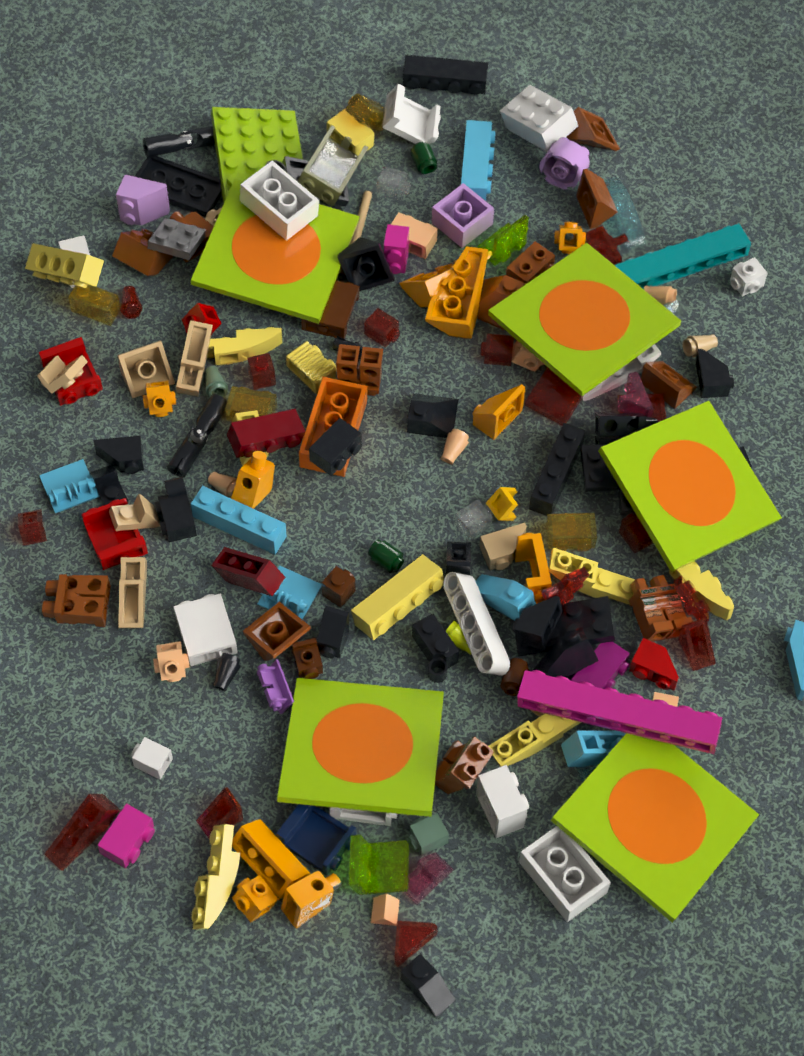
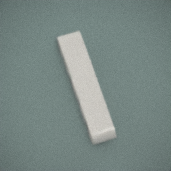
[443,572,510,676]

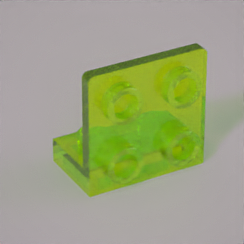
[477,215,529,266]
[349,835,409,895]

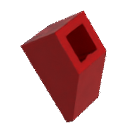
[629,638,679,691]

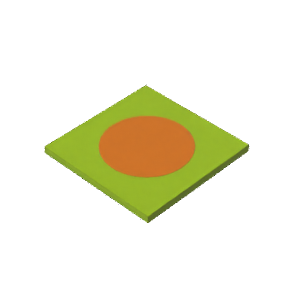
[191,179,360,324]
[488,243,681,396]
[598,401,782,572]
[277,678,444,817]
[550,733,759,923]

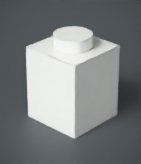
[131,737,173,780]

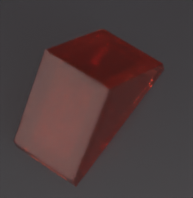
[18,509,47,546]
[678,618,716,671]
[196,787,243,839]
[394,920,438,968]

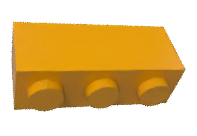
[232,819,310,899]

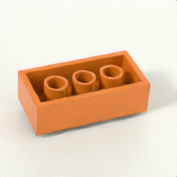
[299,377,367,477]

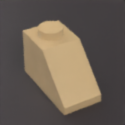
[480,523,527,570]

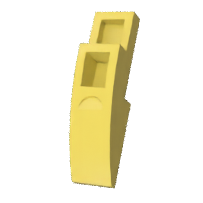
[207,327,282,365]
[549,548,635,605]
[669,561,734,620]
[489,713,581,767]
[191,824,240,929]

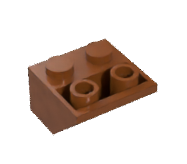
[112,229,173,276]

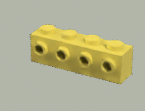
[351,554,444,640]

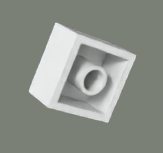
[476,765,529,838]

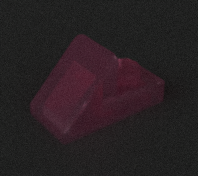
[617,371,653,417]
[399,852,454,905]

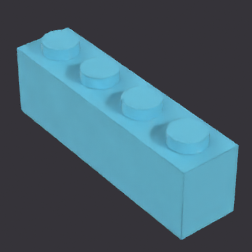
[461,120,496,201]
[191,485,287,555]

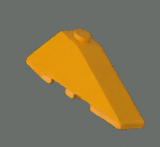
[425,246,488,339]
[400,251,493,307]

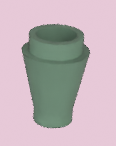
[205,366,228,397]

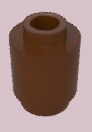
[500,658,529,696]

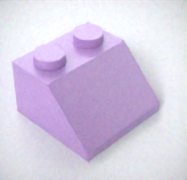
[116,175,170,226]

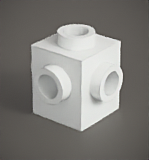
[730,257,767,296]

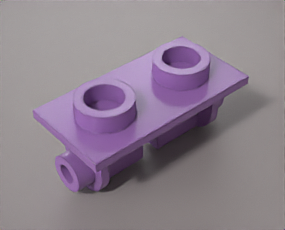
[257,660,294,714]

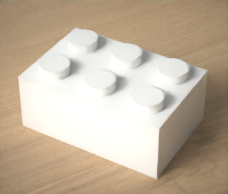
[500,85,578,152]
[240,161,319,241]
[519,826,611,922]

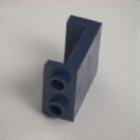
[276,804,358,875]

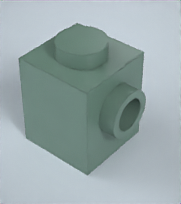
[408,813,449,856]

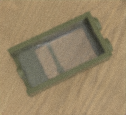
[297,125,368,207]

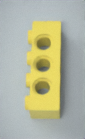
[25,243,104,288]

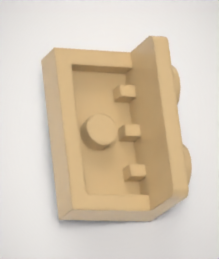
[37,355,87,394]

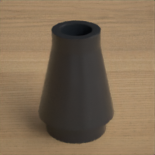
[213,653,241,691]

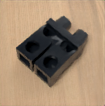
[595,412,657,445]

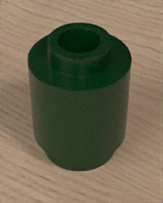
[410,142,437,175]
[368,539,404,573]

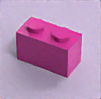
[384,224,409,274]
[97,803,155,868]

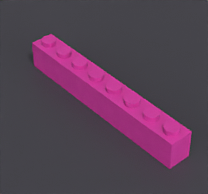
[517,670,722,754]

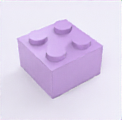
[432,183,494,248]

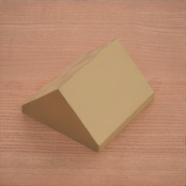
[118,340,175,398]

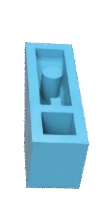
[475,574,536,621]
[784,620,804,701]
[561,731,626,767]

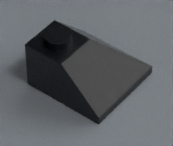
[407,393,459,438]

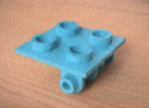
[39,459,100,513]
[257,566,322,620]

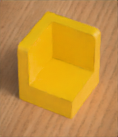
[486,487,518,521]

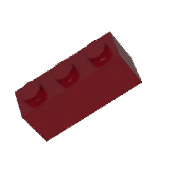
[227,409,306,458]
[211,547,286,596]

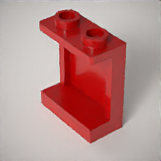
[38,337,103,405]
[81,498,148,570]

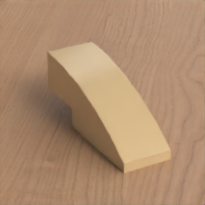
[176,320,213,396]
[118,557,147,628]

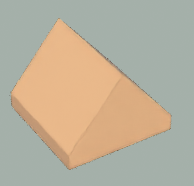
[371,893,399,926]

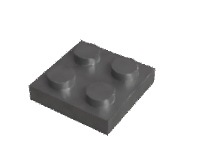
[148,218,206,260]

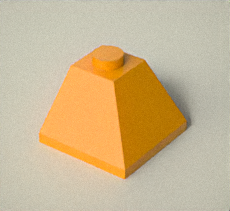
[472,384,525,440]

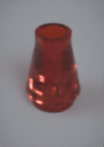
[120,286,143,319]

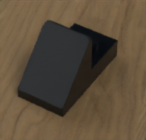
[90,465,128,505]
[446,541,471,575]

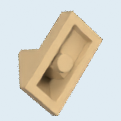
[109,494,160,531]

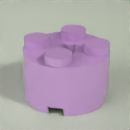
[540,137,589,190]

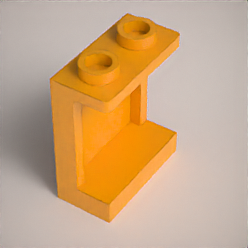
[514,533,552,604]

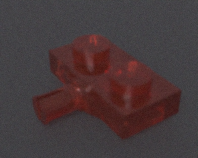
[585,225,628,265]
[541,567,589,604]
[674,575,710,626]

